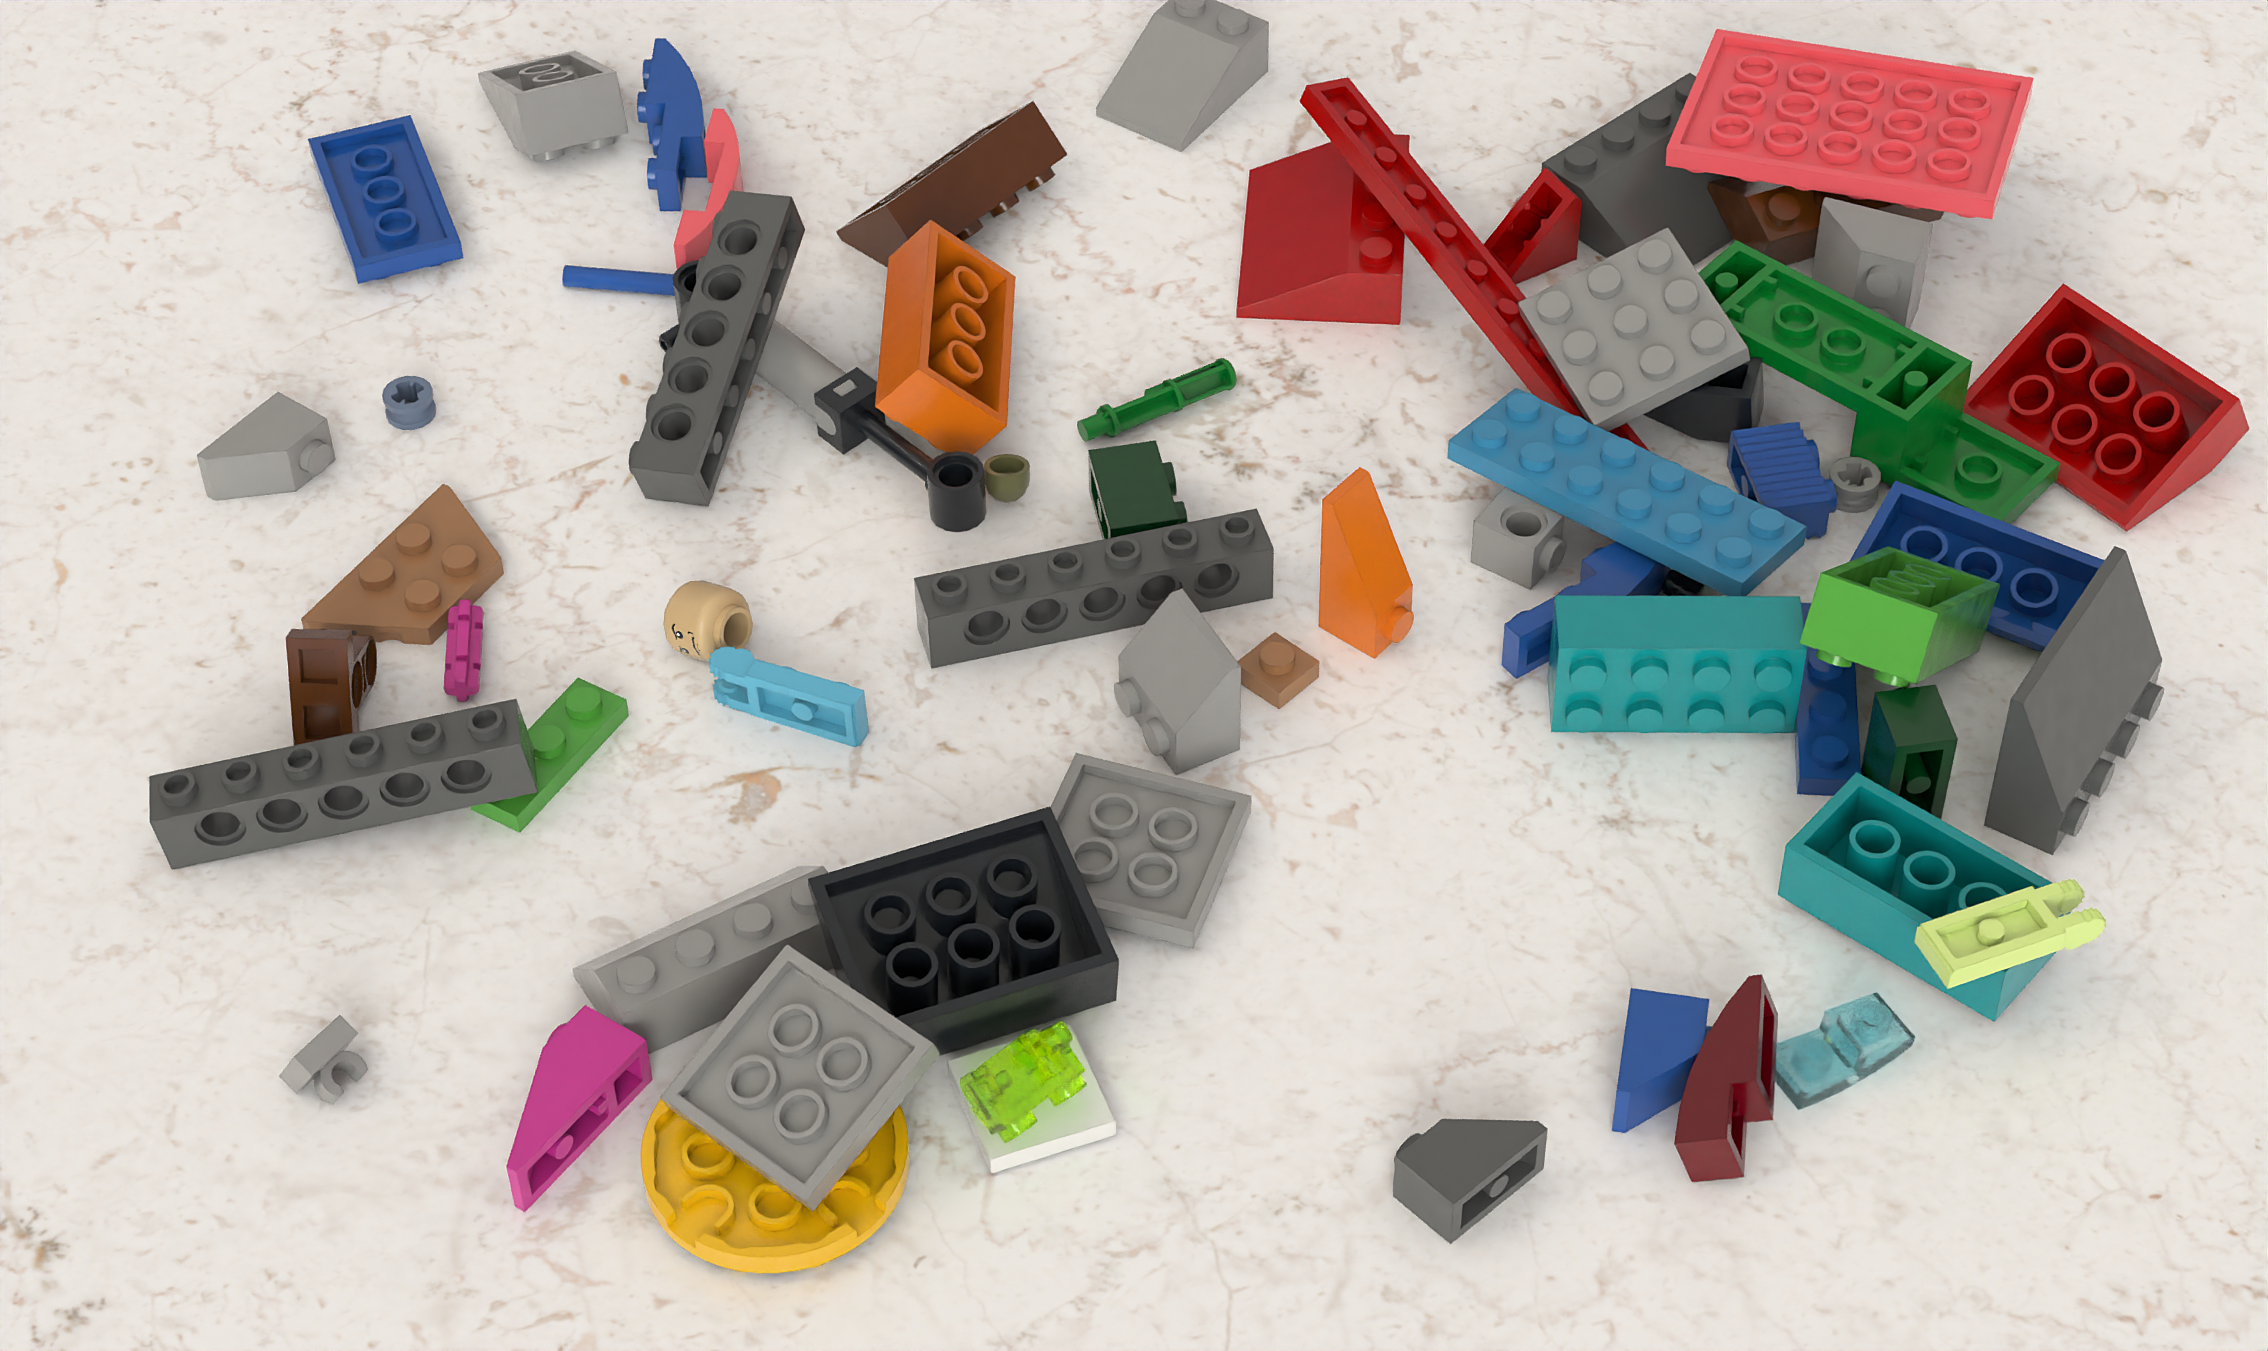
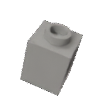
[1471,487,1567,590]

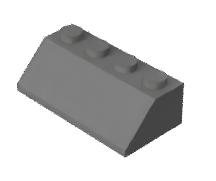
[573,866,833,1054]

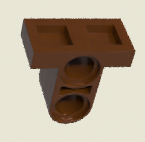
[286,629,377,745]

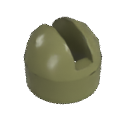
[984,454,1030,503]

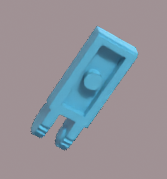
[708,645,869,747]

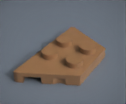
[301,484,504,645]

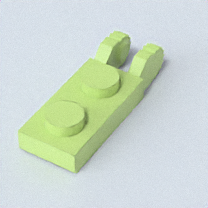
[1914,878,2107,989]

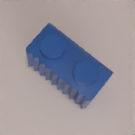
[1727,422,1837,540]

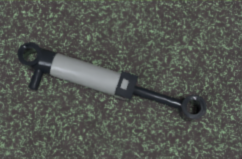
[659,260,987,532]

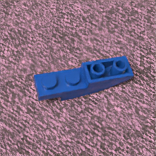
[637,38,707,211]
[1501,542,1671,679]

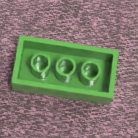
[1799,546,2000,688]

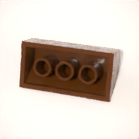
[836,101,1068,268]
[1707,176,1944,266]

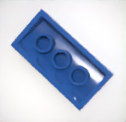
[1850,481,2105,652]

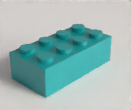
[1547,595,1807,734]
[1778,772,2071,1022]

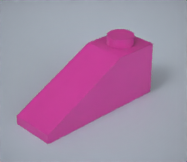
[506,1005,653,1212]

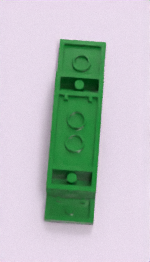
[1698,240,2060,524]

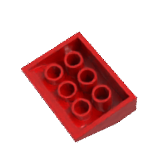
[1236,134,1410,325]
[1963,283,2249,532]

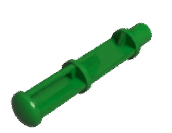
[1077,358,1237,442]

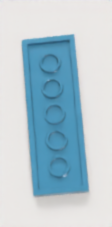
[1447,388,1807,596]

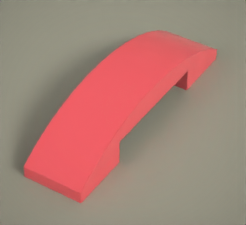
[674,108,743,269]

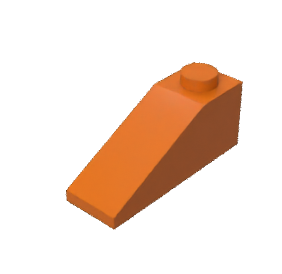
[1318,467,1414,659]

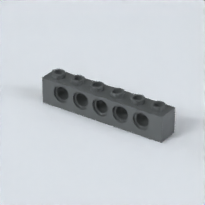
[628,190,805,506]
[914,508,1274,669]
[149,699,538,870]

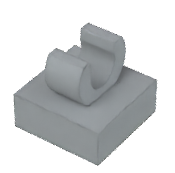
[279,1015,368,1104]

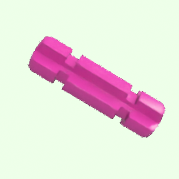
[443,599,484,702]

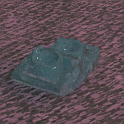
[1775,992,1915,1110]

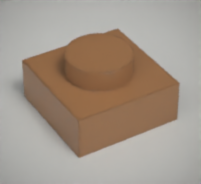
[1238,632,1319,709]

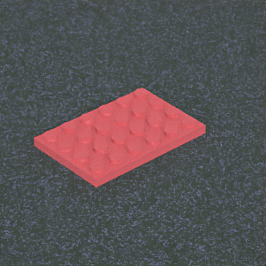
[1665,29,2034,219]

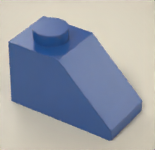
[1612,988,1712,1133]

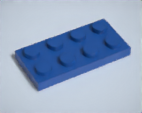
[308,115,463,284]

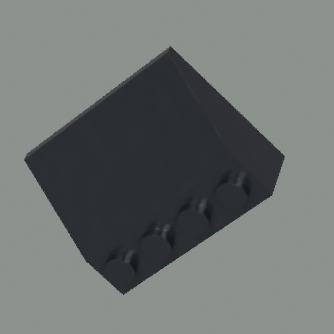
[808,806,1119,1056]

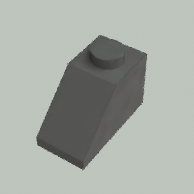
[1393,1119,1548,1244]

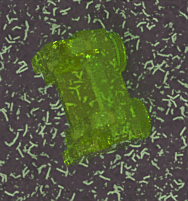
[960,1021,1087,1143]

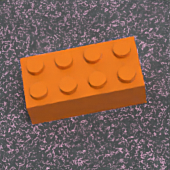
[875,220,1016,455]

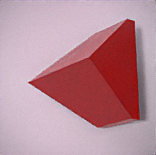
[1483,168,1582,284]

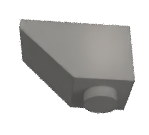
[197,392,336,501]

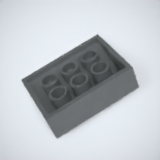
[1541,73,1734,265]
[1984,546,2164,855]

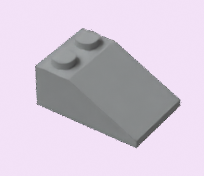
[1096,0,1269,152]
[478,51,629,161]

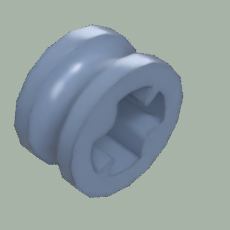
[382,376,436,430]

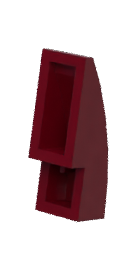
[1674,974,1778,1182]

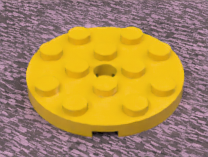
[640,1099,910,1273]

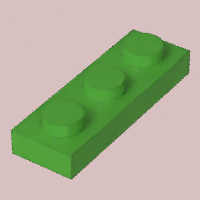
[471,678,629,833]

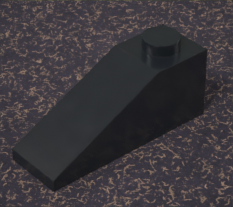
[1643,357,1764,443]

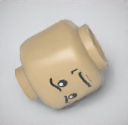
[663,580,753,662]

